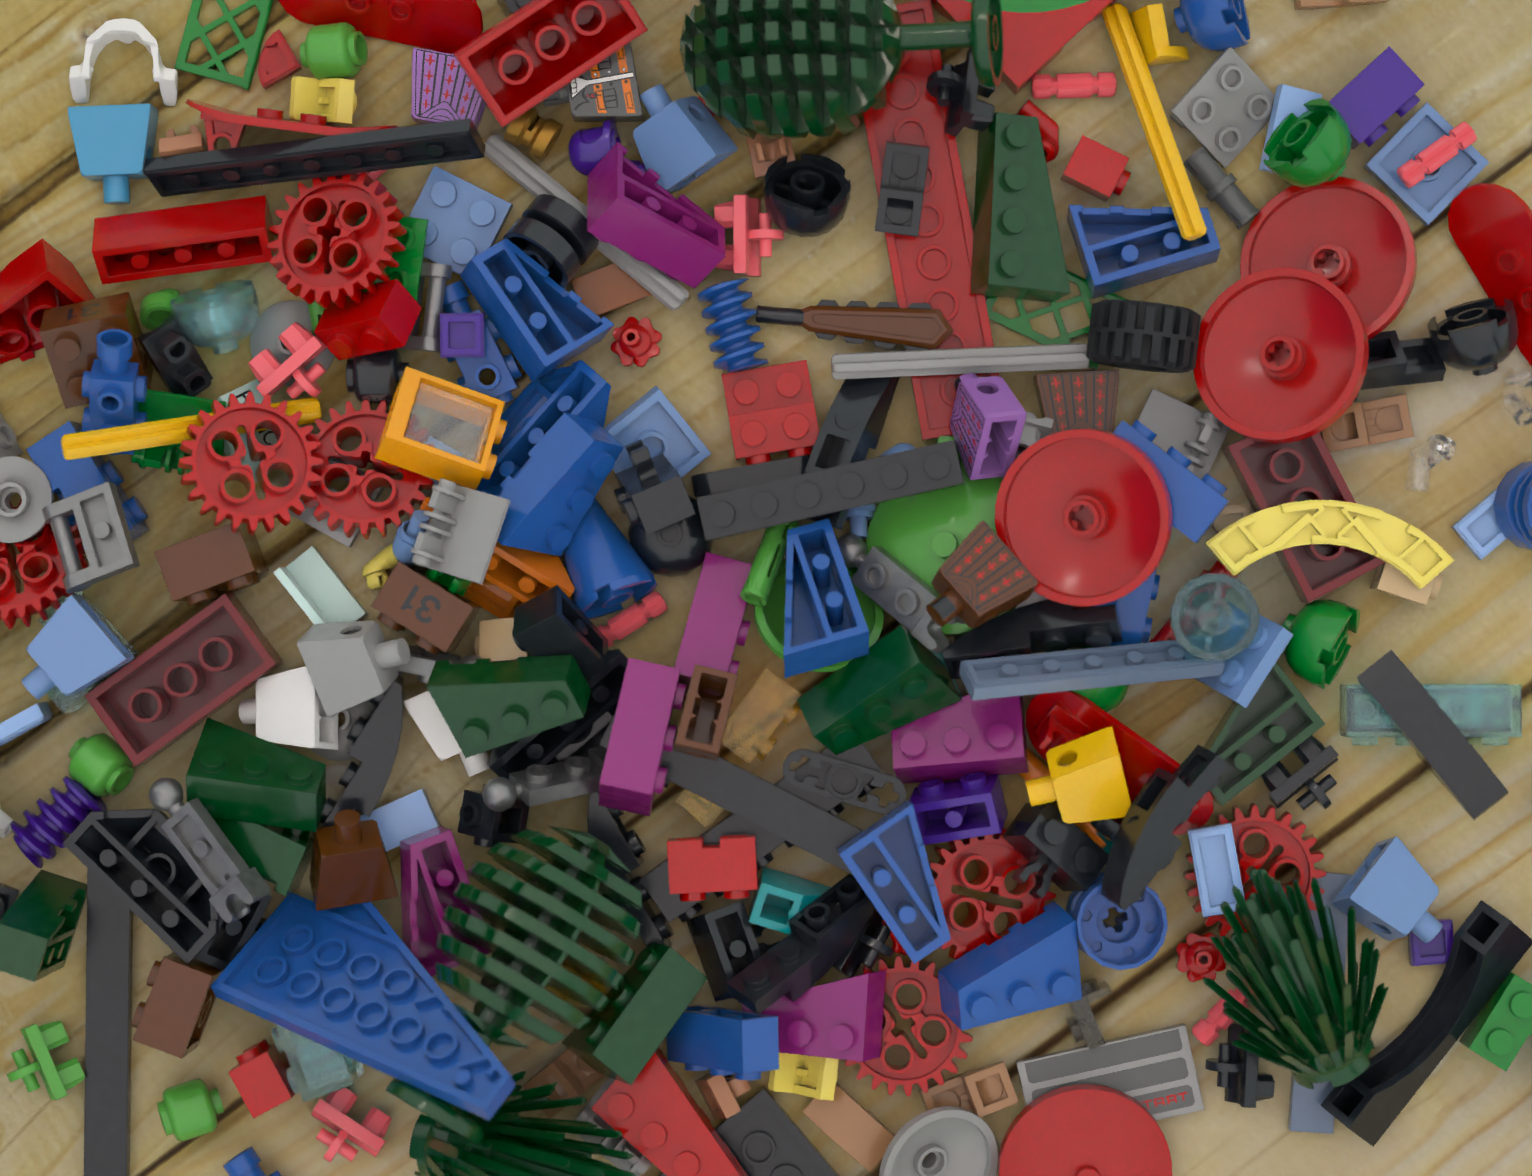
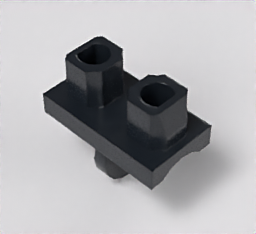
[926,48,996,136]
[137,314,213,397]
[1261,735,1339,811]
[832,908,895,978]
[1205,1023,1275,1108]

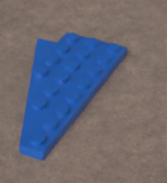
[210,893,515,1120]

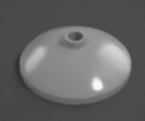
[879,1106,998,1176]

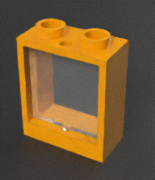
[375,366,507,490]

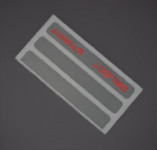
[1016,1023,1204,1120]

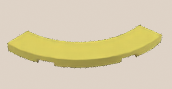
[1204,500,1454,589]

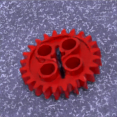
[267,172,407,309]
[178,391,323,535]
[303,401,435,540]
[0,499,89,629]
[1183,803,1326,936]
[928,829,1056,960]
[844,954,973,1097]

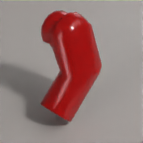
[1016,100,1059,163]

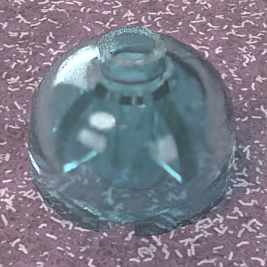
[170,280,259,354]
[1170,574,1259,661]

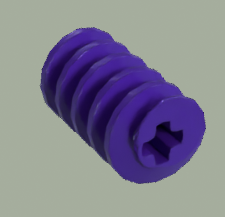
[10,776,108,868]

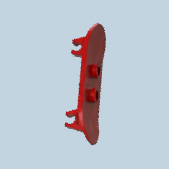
[278,0,483,54]
[186,99,397,151]
[1448,183,1532,366]
[1026,691,1214,835]

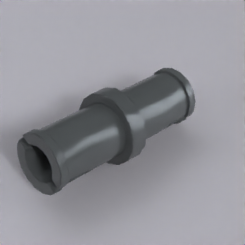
[1183,146,1260,230]

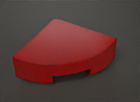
[258,29,303,90]

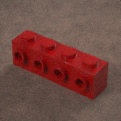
[92,195,275,285]

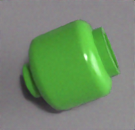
[300,22,368,80]
[69,733,134,797]
[156,1078,224,1142]

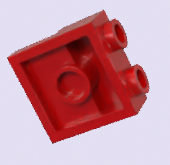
[721,360,819,465]

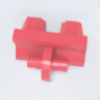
[714,194,784,277]
[248,322,327,400]
[311,1084,392,1163]

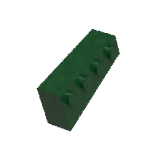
[971,112,1071,303]

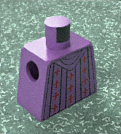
[411,47,486,129]
[950,373,1027,480]

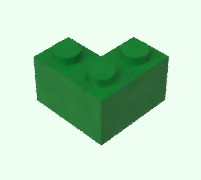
[1459,972,1532,1071]

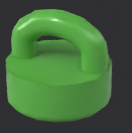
[139,288,183,330]

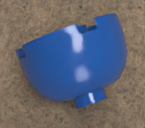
[1174,0,1250,52]

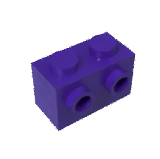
[1329,46,1425,149]
[909,772,1008,845]

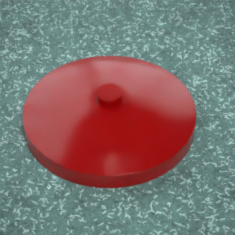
[1240,177,1417,340]
[1193,267,1369,443]
[995,428,1173,606]
[998,1084,1172,1176]

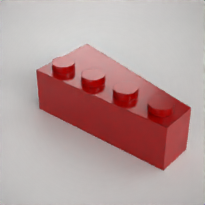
[591,1047,748,1176]

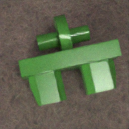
[6,1021,86,1101]

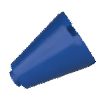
[563,498,657,620]

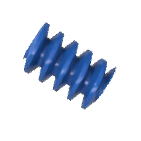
[697,278,769,373]

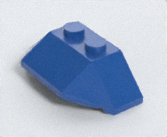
[476,359,611,496]

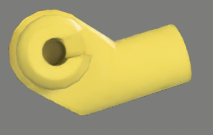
[362,543,398,590]

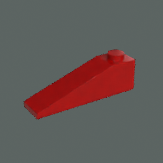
[0,238,95,364]

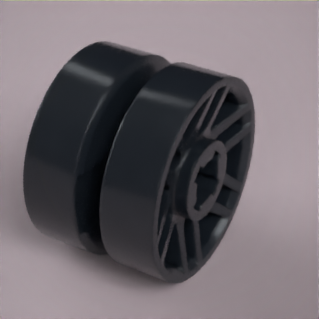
[503,194,599,288]

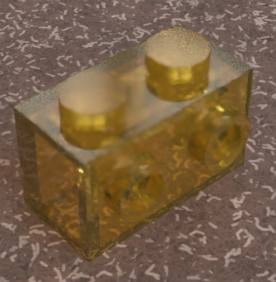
[722,667,801,764]

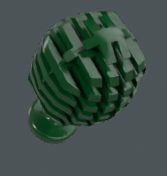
[680,0,1004,139]
[385,826,642,1145]

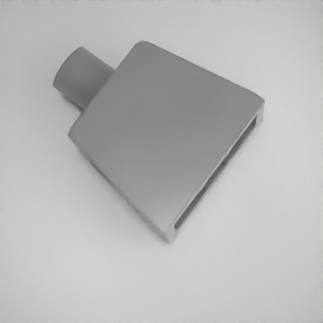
[296,620,410,717]

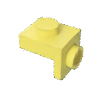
[289,76,357,124]
[768,1052,839,1101]

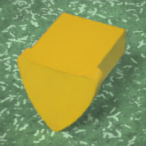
[1129,3,1190,66]

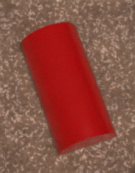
[453,0,648,128]

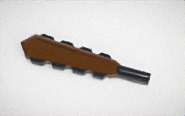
[756,300,954,351]

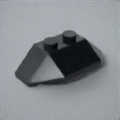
[487,649,628,780]
[63,808,219,965]

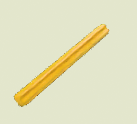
[1102,3,1207,241]
[61,397,321,460]

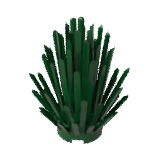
[1203,869,1389,1089]
[409,1071,636,1176]

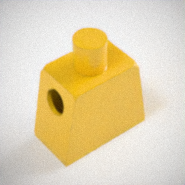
[1025,726,1131,824]

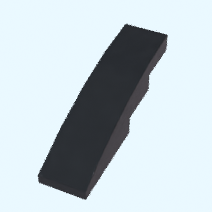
[1357,650,1508,820]

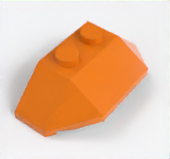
[419,497,575,619]

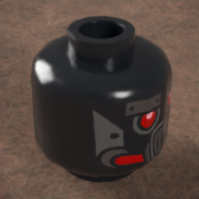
[346,349,410,403]

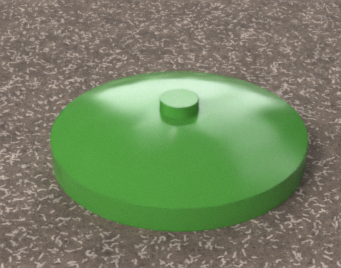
[865,463,1016,637]

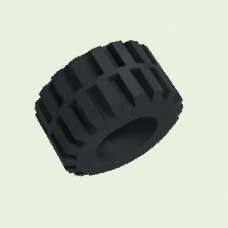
[1086,300,1201,373]

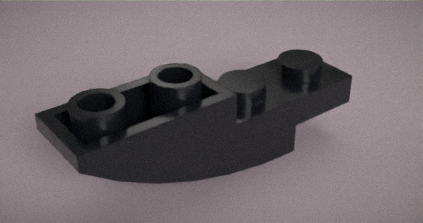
[1353,330,1446,402]
[805,377,900,530]
[943,599,1123,679]
[318,676,404,829]
[1101,745,1229,911]
[587,792,674,947]
[726,873,875,1015]

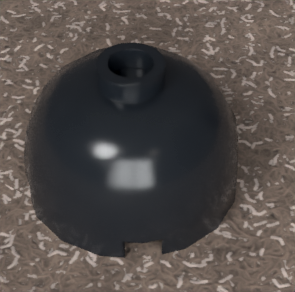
[763,153,851,237]
[1427,298,1519,376]
[628,495,713,577]

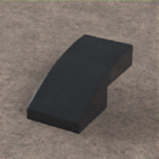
[875,141,930,237]

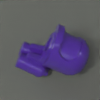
[568,118,646,176]

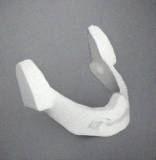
[69,18,178,106]

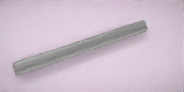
[484,134,689,311]
[831,343,1090,380]

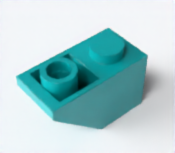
[749,867,831,934]

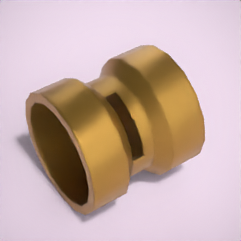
[504,107,563,162]

